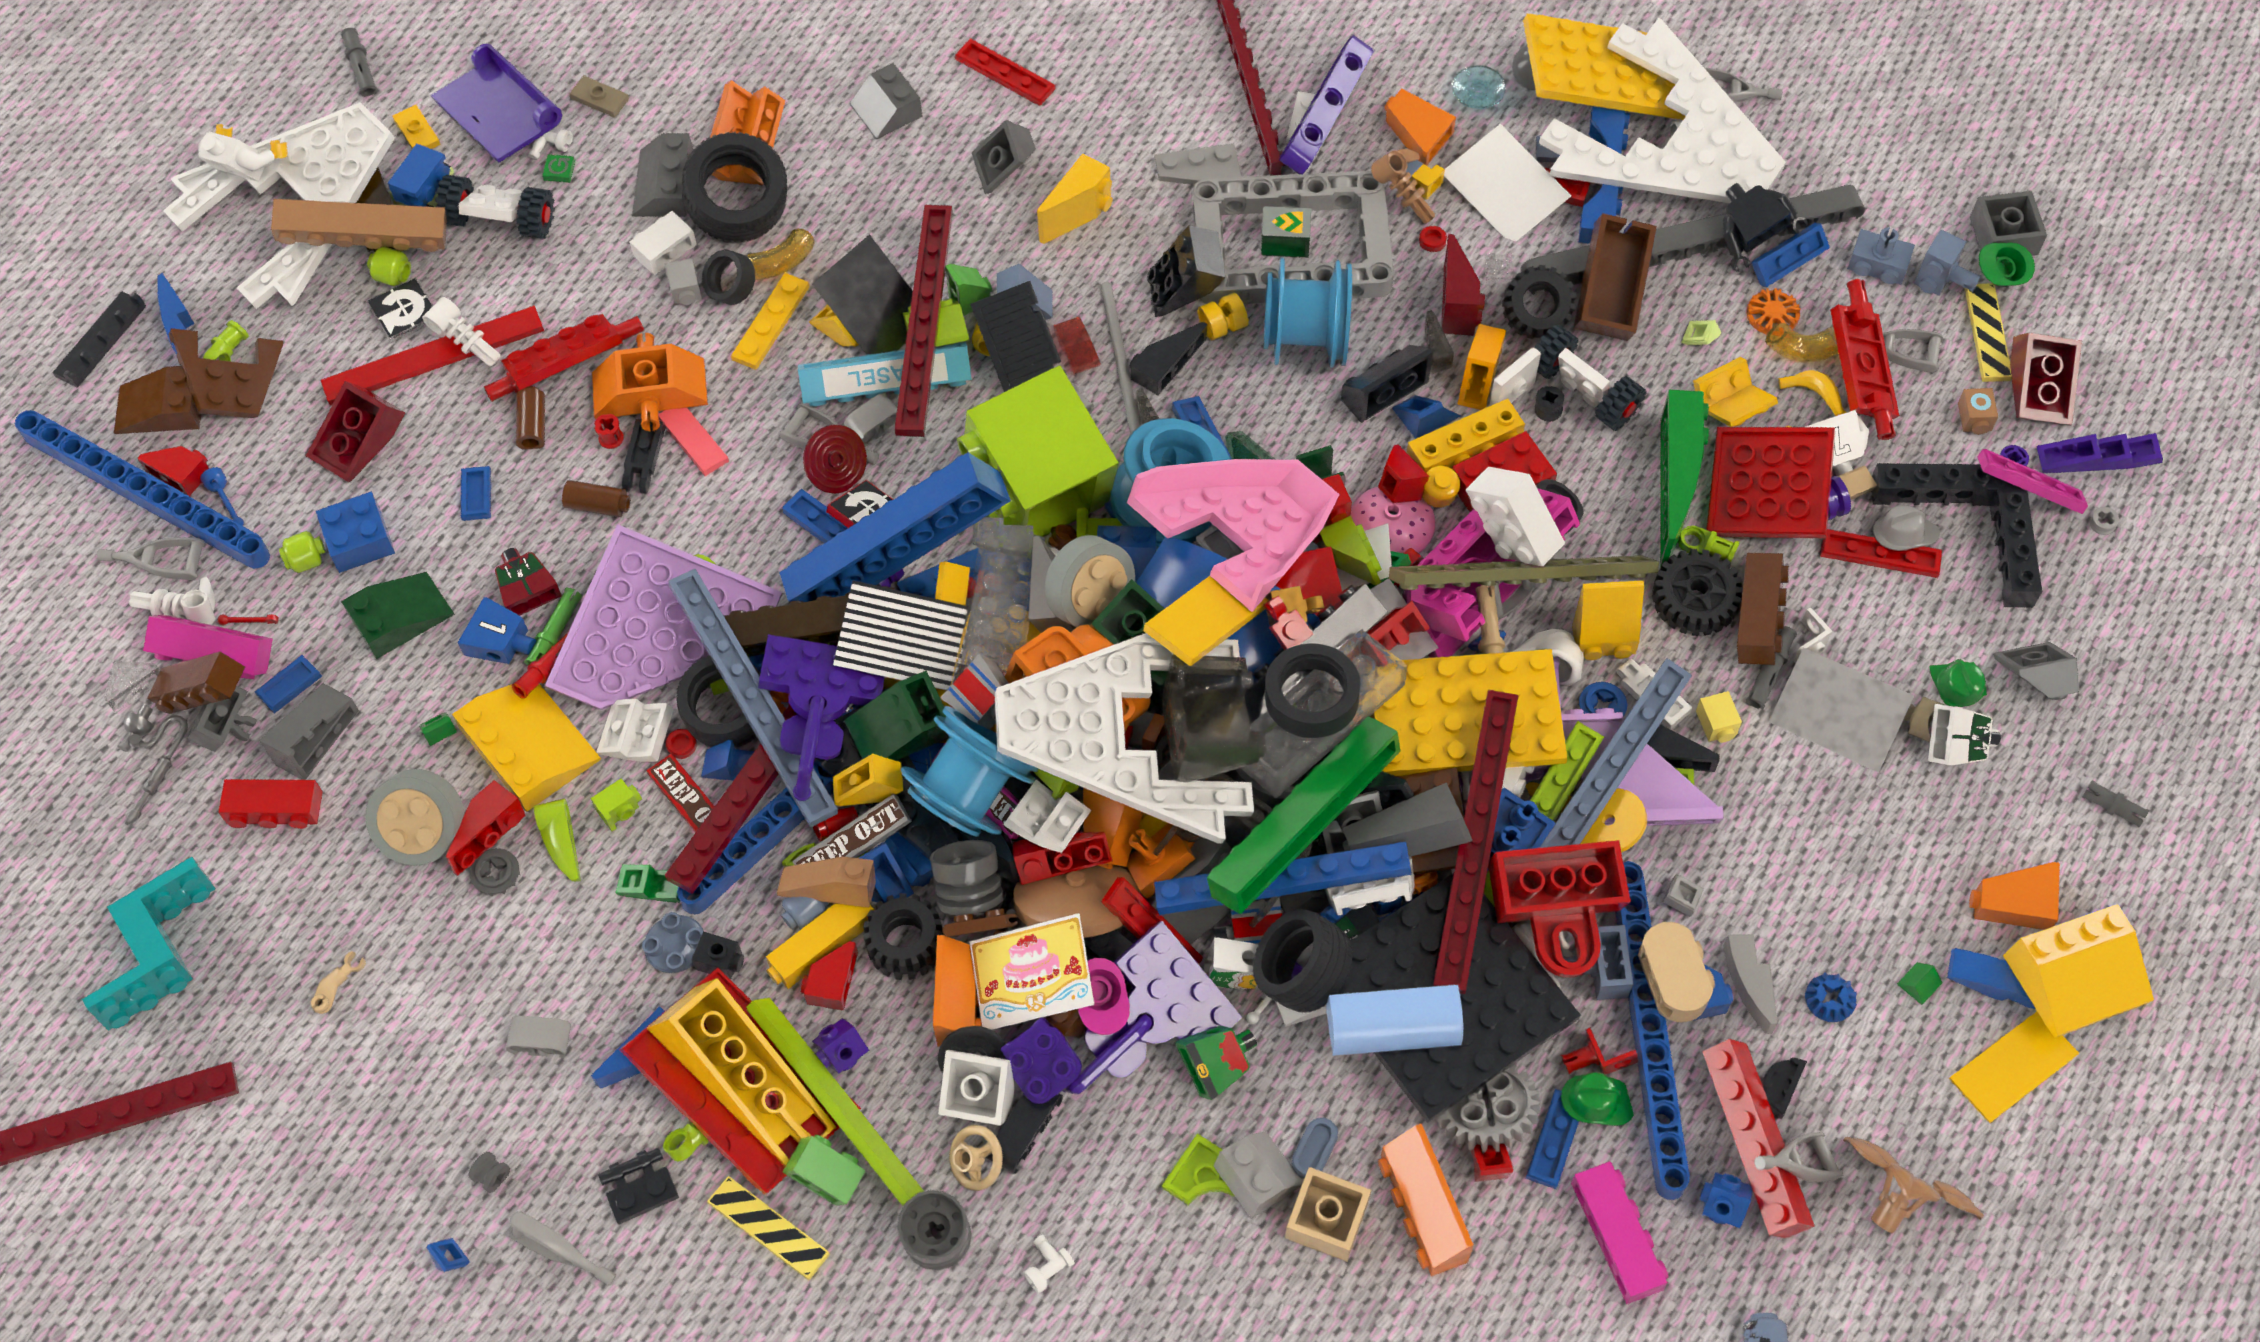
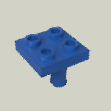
[1490,787,1556,856]

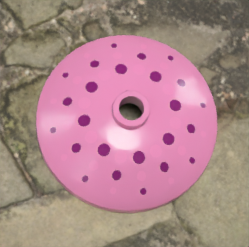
[1351,486,1435,553]

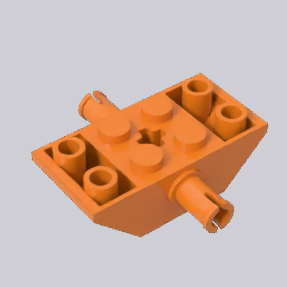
[592,332,708,431]

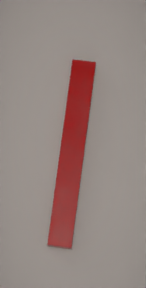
[320,305,544,406]

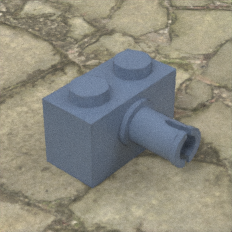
[1847,227,1915,285]
[1914,230,1981,296]
[997,264,1053,320]
[1563,925,1633,1000]

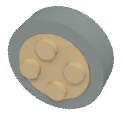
[1045,535,1135,628]
[365,769,465,866]

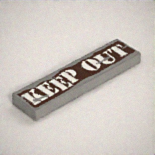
[793,794,912,865]

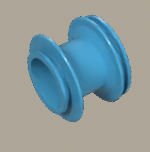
[1264,257,1352,368]
[1110,418,1230,547]
[901,706,1039,836]

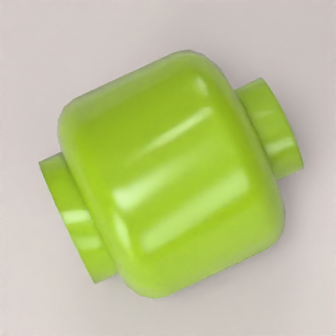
[367,247,411,287]
[279,531,326,573]

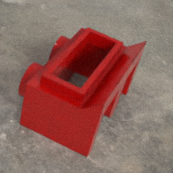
[1356,600,1430,665]

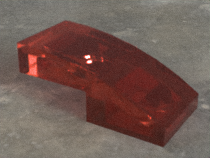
[1053,317,1101,375]

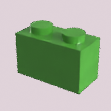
[782,1135,866,1206]

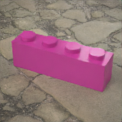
[143,614,273,679]
[1571,1161,1668,1305]

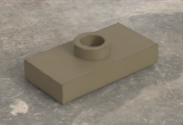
[569,75,629,118]

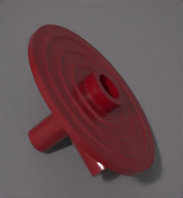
[803,424,867,494]

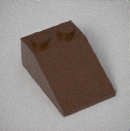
[114,366,201,434]
[1397,767,1465,875]

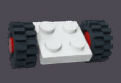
[435,174,555,239]
[1534,324,1647,431]

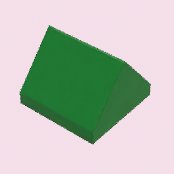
[419,712,457,746]
[1897,962,1942,1005]

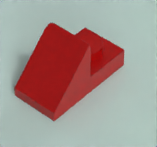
[1470,1143,1513,1182]

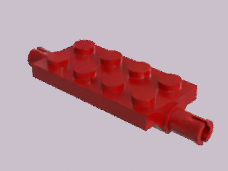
[1830,279,1900,440]
[483,314,644,402]

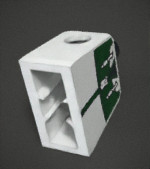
[1928,704,2001,765]

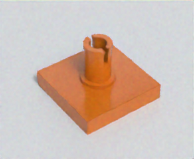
[1127,823,1195,899]

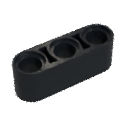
[986,1093,1063,1175]

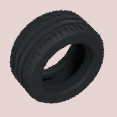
[682,132,787,243]

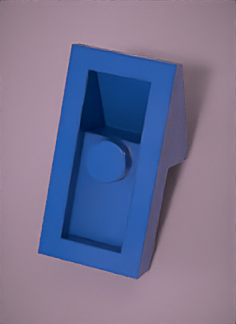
[701,740,755,781]

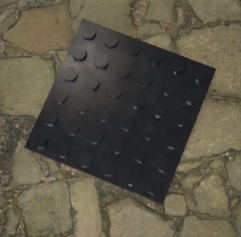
[1338,873,1581,1123]

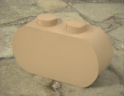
[1638,922,1715,1022]

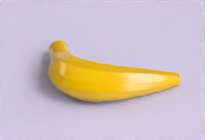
[1778,370,1843,416]

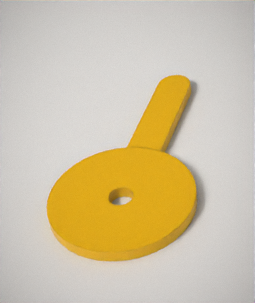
[1525,782,1647,852]

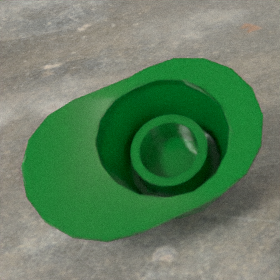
[1979,243,2035,287]
[1929,659,1987,707]
[1561,1072,1634,1126]

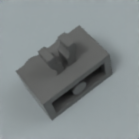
[187,686,257,752]

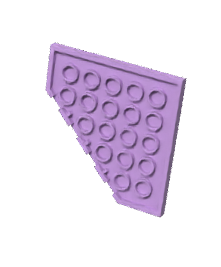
[545,524,782,710]

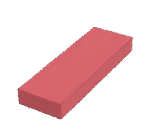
[658,408,729,476]

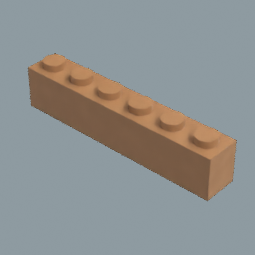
[271,199,447,252]

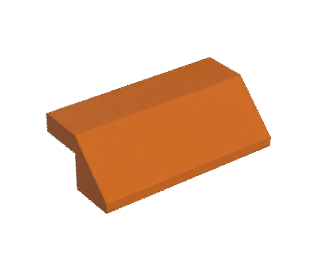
[710,80,786,185]

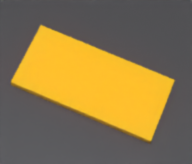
[1949,1011,2080,1123]

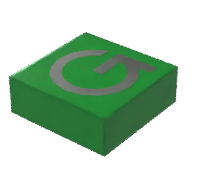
[542,154,575,183]

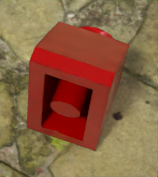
[137,446,209,496]
[801,941,858,1011]

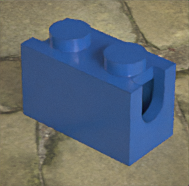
[387,143,451,207]

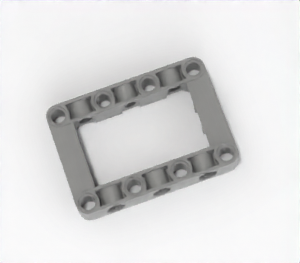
[1193,171,1394,304]

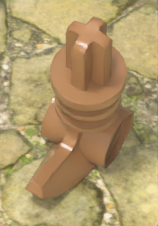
[1371,149,1435,224]

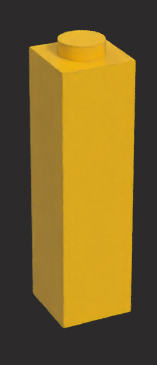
[766,903,875,989]

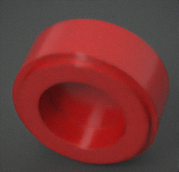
[1419,226,1447,252]
[666,729,697,759]

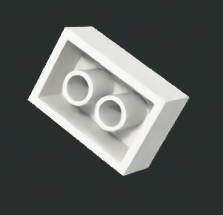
[1466,467,1565,567]

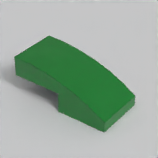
[615,864,680,903]

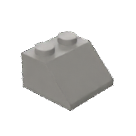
[1213,1131,1303,1219]

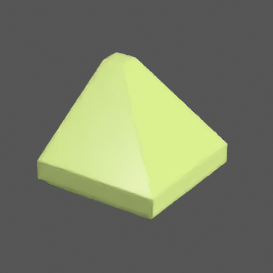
[1681,320,1721,345]

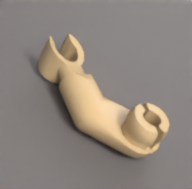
[311,951,366,1014]

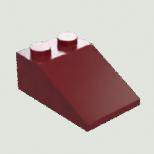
[1441,234,1485,336]
[2010,332,2082,425]
[306,381,406,482]

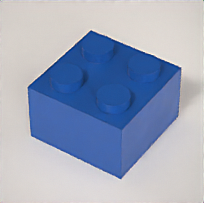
[316,491,395,573]

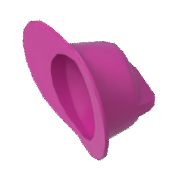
[1078,958,1130,1035]

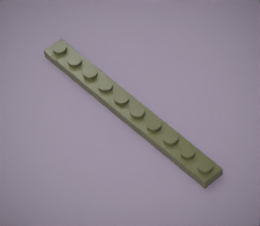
[1389,555,1659,590]

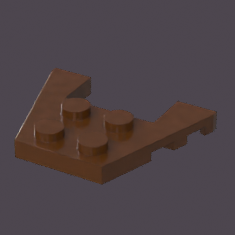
[169,328,283,418]

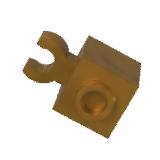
[1265,586,1324,633]

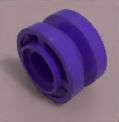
[1828,476,1851,521]

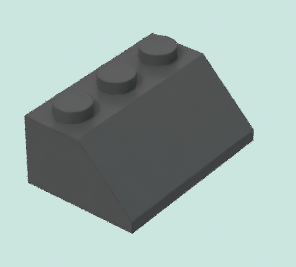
[632,133,693,217]

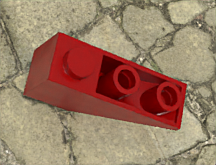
[446,780,526,876]
[1013,832,1113,885]

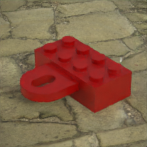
[1488,840,1631,978]

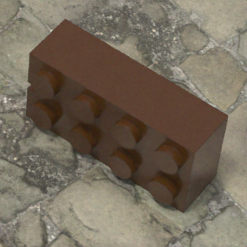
[1573,213,1657,341]

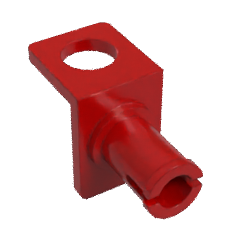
[1561,1027,1638,1075]

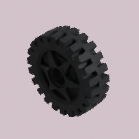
[1652,549,1743,636]

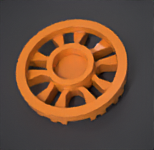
[1747,288,1800,336]

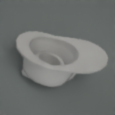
[1873,505,1940,551]

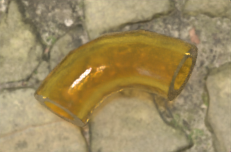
[747,228,815,280]
[1765,323,1839,363]

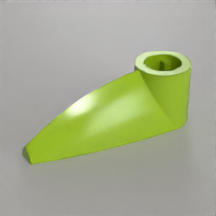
[534,798,581,882]

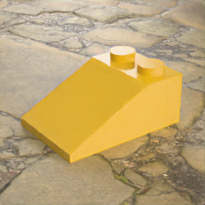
[1037,153,1113,244]
[1572,580,1644,660]

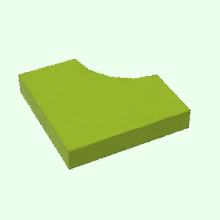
[1161,1133,1234,1206]

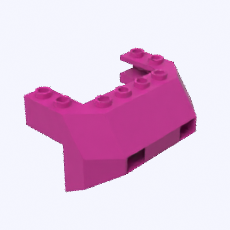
[1402,488,1580,658]

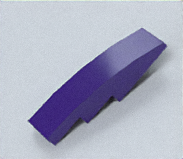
[2037,433,2163,473]

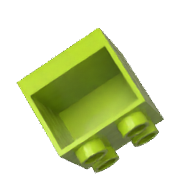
[957,365,1119,550]

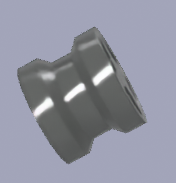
[468,1151,510,1193]

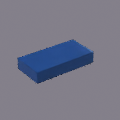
[461,466,491,521]
[255,655,322,714]

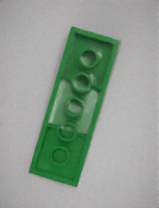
[1660,389,1709,567]

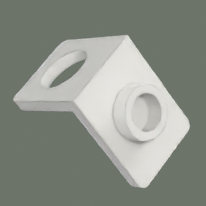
[1793,608,1832,663]

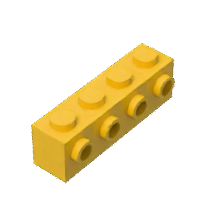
[1406,398,1525,472]

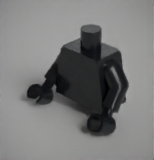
[1723,183,1808,272]

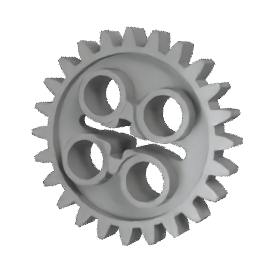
[1436,1065,1541,1153]

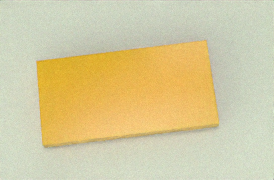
[1143,576,1269,667]

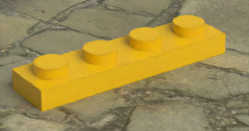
[731,273,810,370]

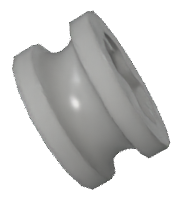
[2089,507,2119,535]

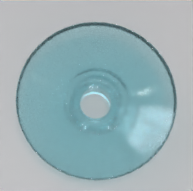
[1452,65,1506,109]

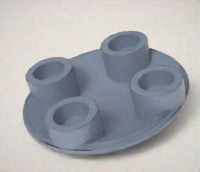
[642,912,704,973]

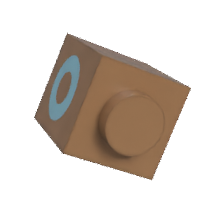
[1957,388,1998,435]

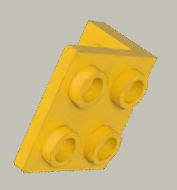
[1693,357,1778,427]

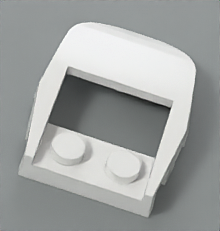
[1325,857,1415,915]

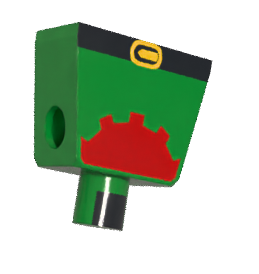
[1174,1026,1257,1100]

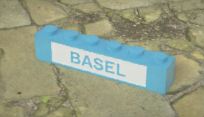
[798,341,972,406]

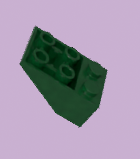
[844,671,949,761]

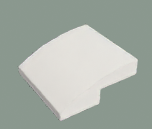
[596,699,674,762]
[1003,780,1091,853]

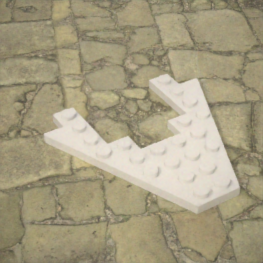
[1539,18,1786,203]
[163,103,395,309]
[995,633,1254,843]

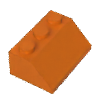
[933,935,982,1047]

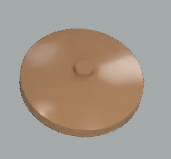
[1013,865,1139,938]

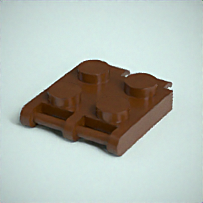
[943,909,1018,937]

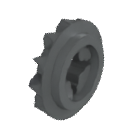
[470,848,520,896]

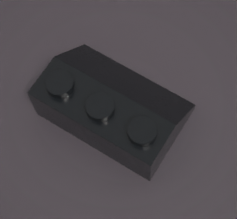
[1341,345,1433,423]

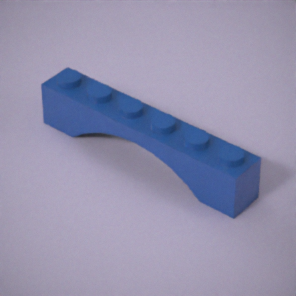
[1578,106,1630,244]

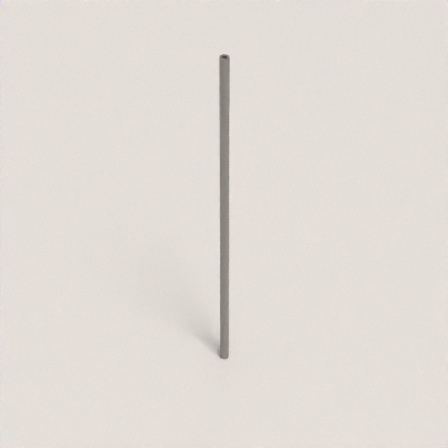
[1100,282,1159,551]

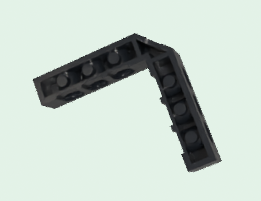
[1871,463,2043,608]

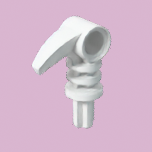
[423,297,500,367]
[129,577,215,625]

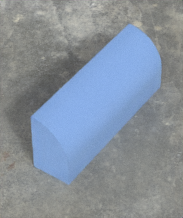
[1326,985,1463,1056]

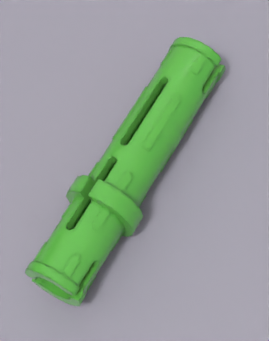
[524,587,582,666]

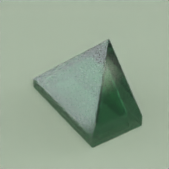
[1225,431,1276,460]

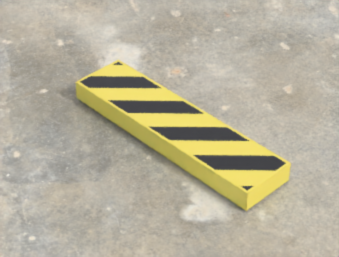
[1965,283,2012,382]
[707,1176,830,1280]

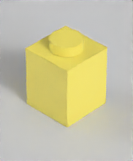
[1696,691,1742,743]

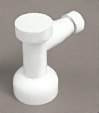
[528,130,573,160]
[1023,1235,1075,1294]

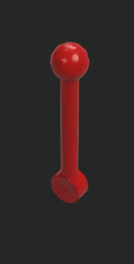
[217,614,279,626]

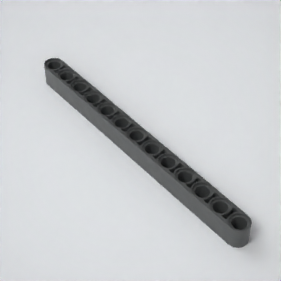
[1521,185,1865,294]

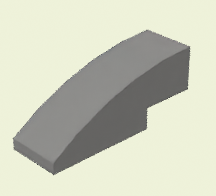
[1723,934,1778,1034]

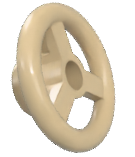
[949,1125,1003,1191]

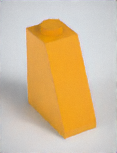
[1457,324,1507,410]

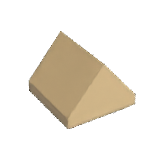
[1838,466,1877,500]

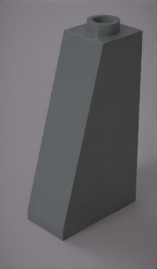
[1342,783,1472,857]

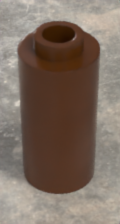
[516,386,545,450]
[562,480,631,517]

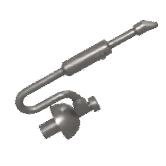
[117,704,188,825]

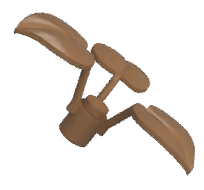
[1843,1137,1984,1233]

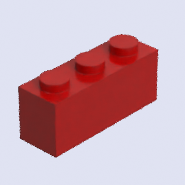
[218,779,323,829]

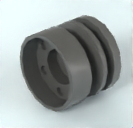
[930,840,1003,915]
[897,1190,972,1270]

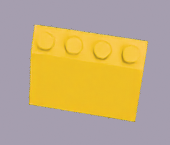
[452,684,601,812]
[2003,904,2154,1038]

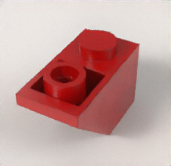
[1378,444,1430,504]

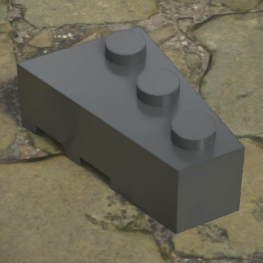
[259,683,359,780]

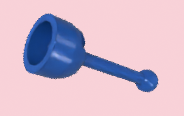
[200,467,244,526]

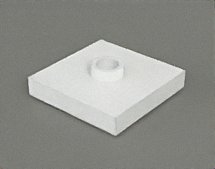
[1489,347,1541,406]

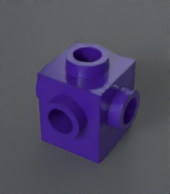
[812,1018,870,1074]

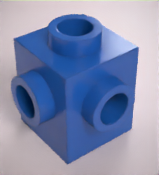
[1699,1172,1753,1229]

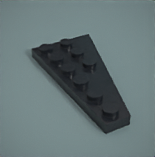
[814,706,959,860]

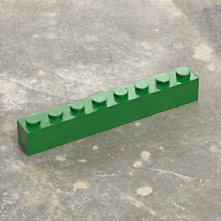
[1207,716,1401,915]

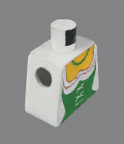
[1204,937,1258,989]

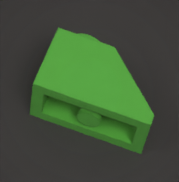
[945,264,993,316]

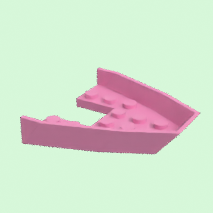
[1127,459,1340,612]

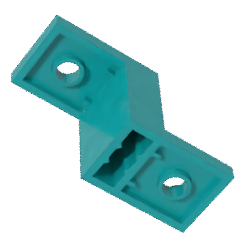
[82,857,216,1030]

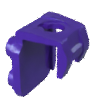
[1000,1017,1082,1104]

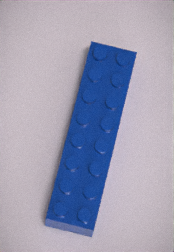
[779,453,1011,602]

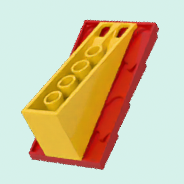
[619,968,861,1194]

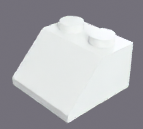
[938,1050,1015,1126]

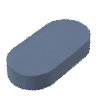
[1292,1118,1338,1179]

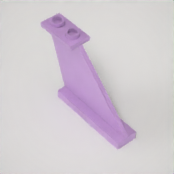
[1561,708,1724,826]

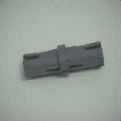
[2082,780,2149,827]

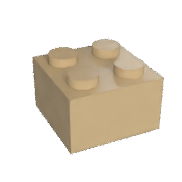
[1285,1167,1371,1262]

